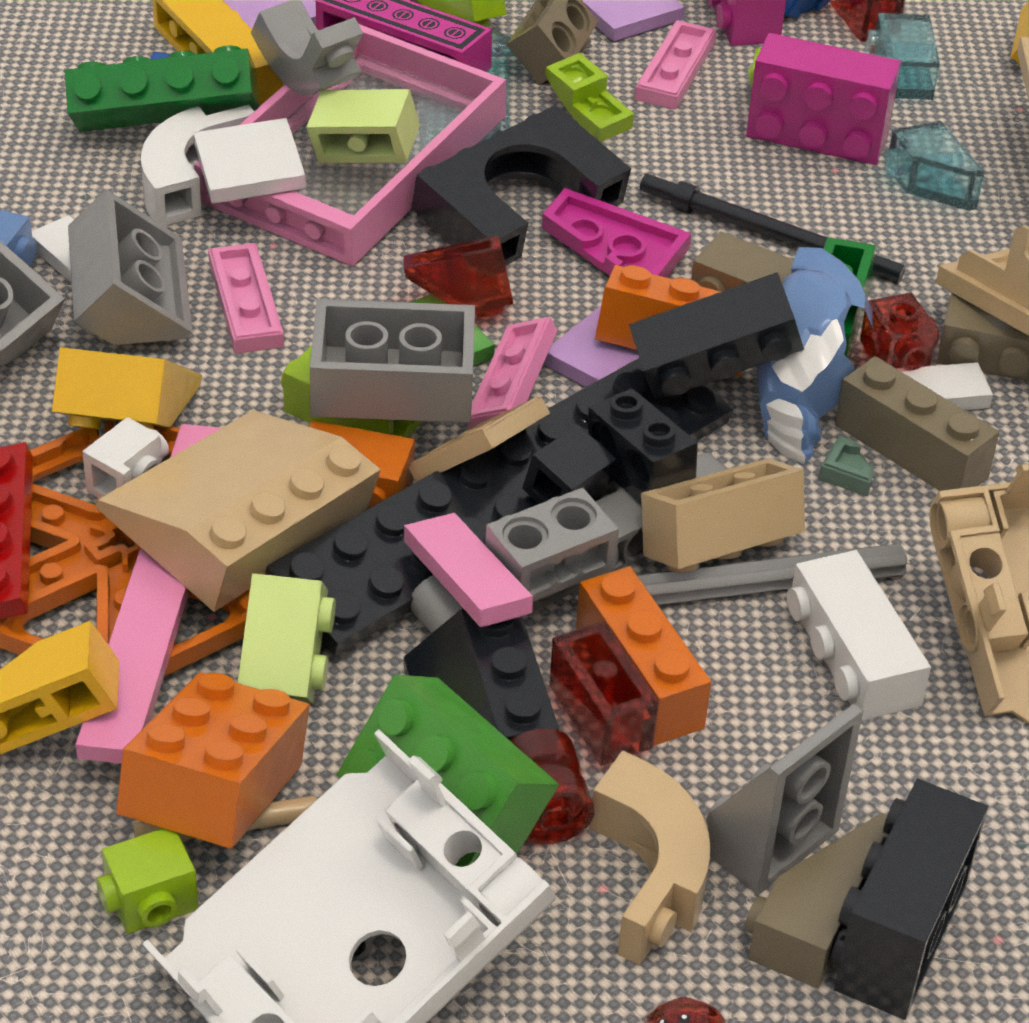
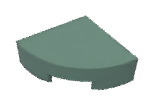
[819,435,873,497]

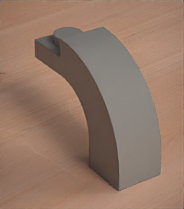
[251,0,363,96]

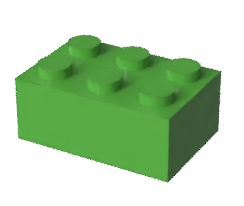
[336,674,560,867]

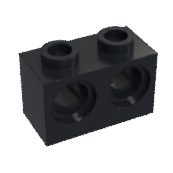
[588,389,698,504]

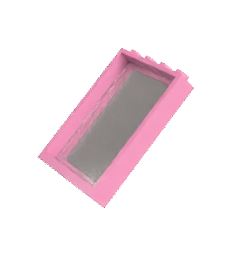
[194,24,506,267]

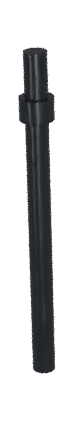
[640,173,906,283]

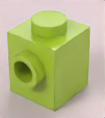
[96,828,199,934]

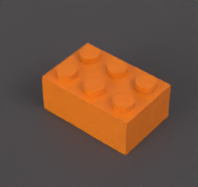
[116,672,310,849]

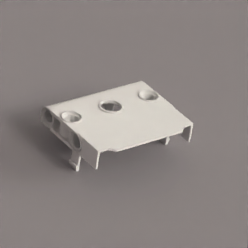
[143,729,556,1023]

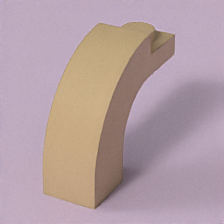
[590,750,710,965]

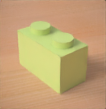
[306,89,420,163]
[238,573,336,704]

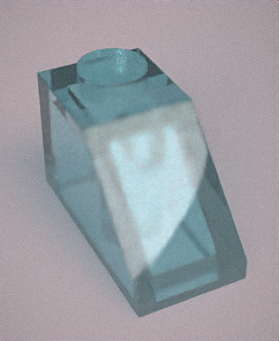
[885,120,985,211]

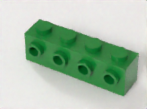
[64,45,259,132]

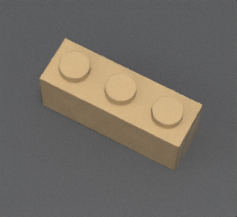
[641,458,805,572]

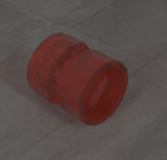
[510,729,595,844]

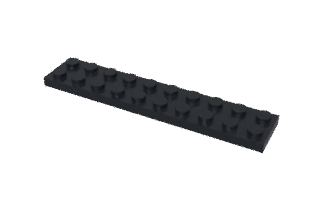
[265,358,733,657]

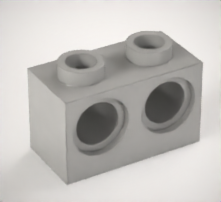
[485,487,619,602]

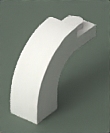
[141,104,254,226]

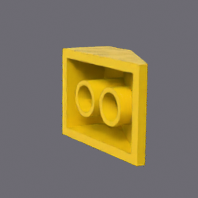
[52,347,202,430]

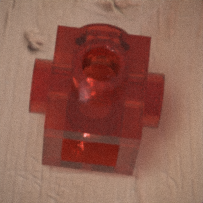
[860,292,939,371]

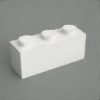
[787,550,931,721]

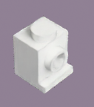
[82,417,169,498]

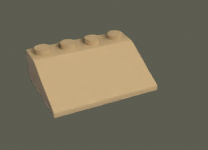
[95,410,381,612]

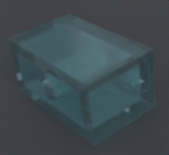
[867,13,940,100]

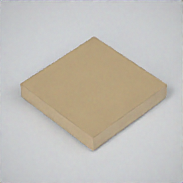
[408,397,550,482]

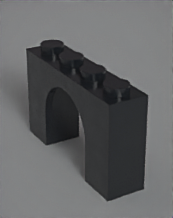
[411,105,631,276]

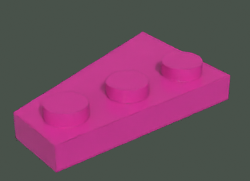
[542,188,691,278]

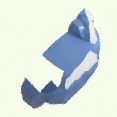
[756,247,873,464]

